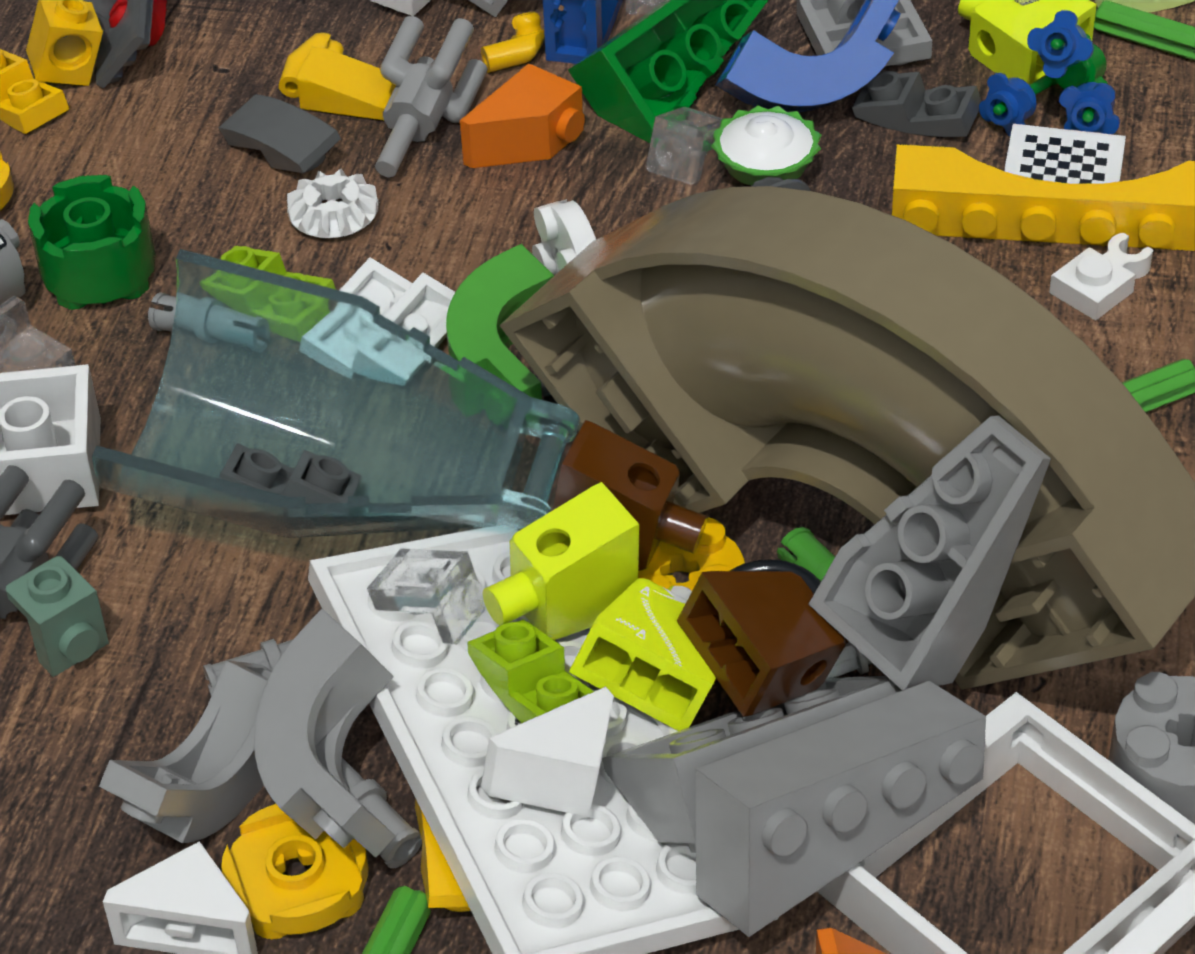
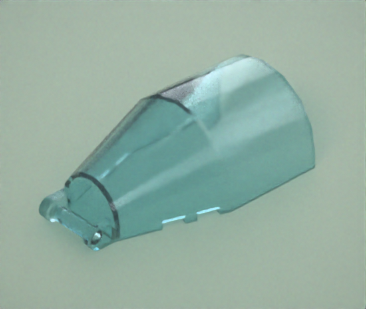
[92,249,580,538]

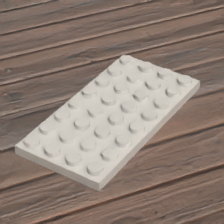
[308,516,779,954]

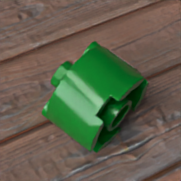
[28,175,156,310]

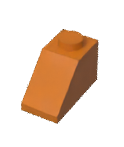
[460,63,585,168]

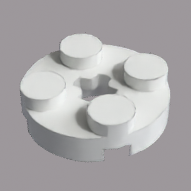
[532,199,596,276]

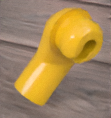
[481,11,545,73]
[278,32,344,98]

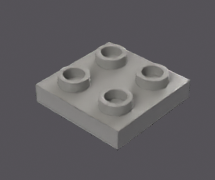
[797,0,932,66]

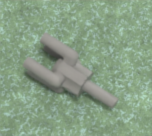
[375,16,488,177]

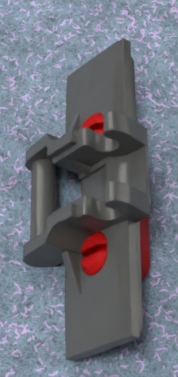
[83,0,167,88]

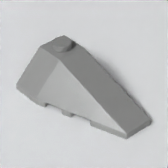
[809,416,1051,691]

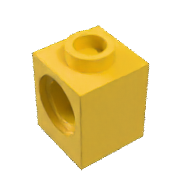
[26,0,103,86]

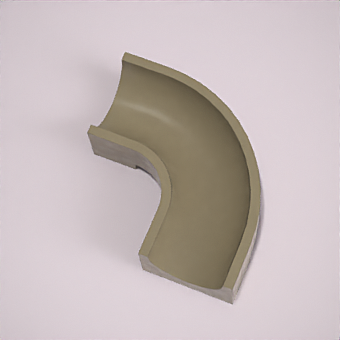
[500,186,1195,690]

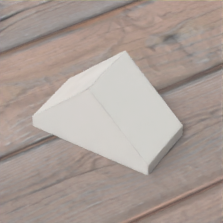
[481,687,614,817]
[103,841,258,954]

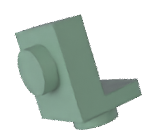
[6,556,109,677]

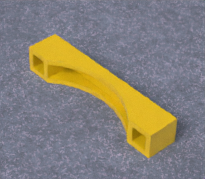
[892,144,1195,251]

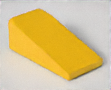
[297,46,396,121]

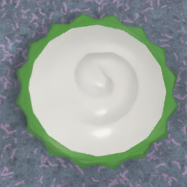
[711,105,822,186]

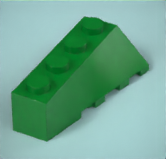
[568,0,768,147]

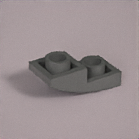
[852,71,981,137]
[218,94,341,173]
[213,443,362,517]

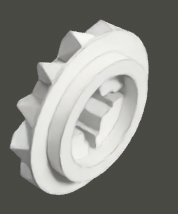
[287,168,378,238]

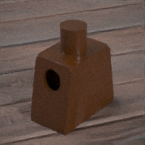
[552,420,708,571]
[677,571,849,717]

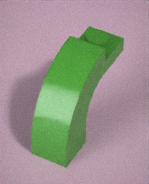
[446,244,554,437]

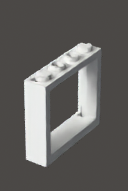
[817,692,1195,954]

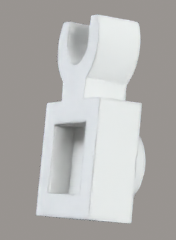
[1049,233,1153,321]

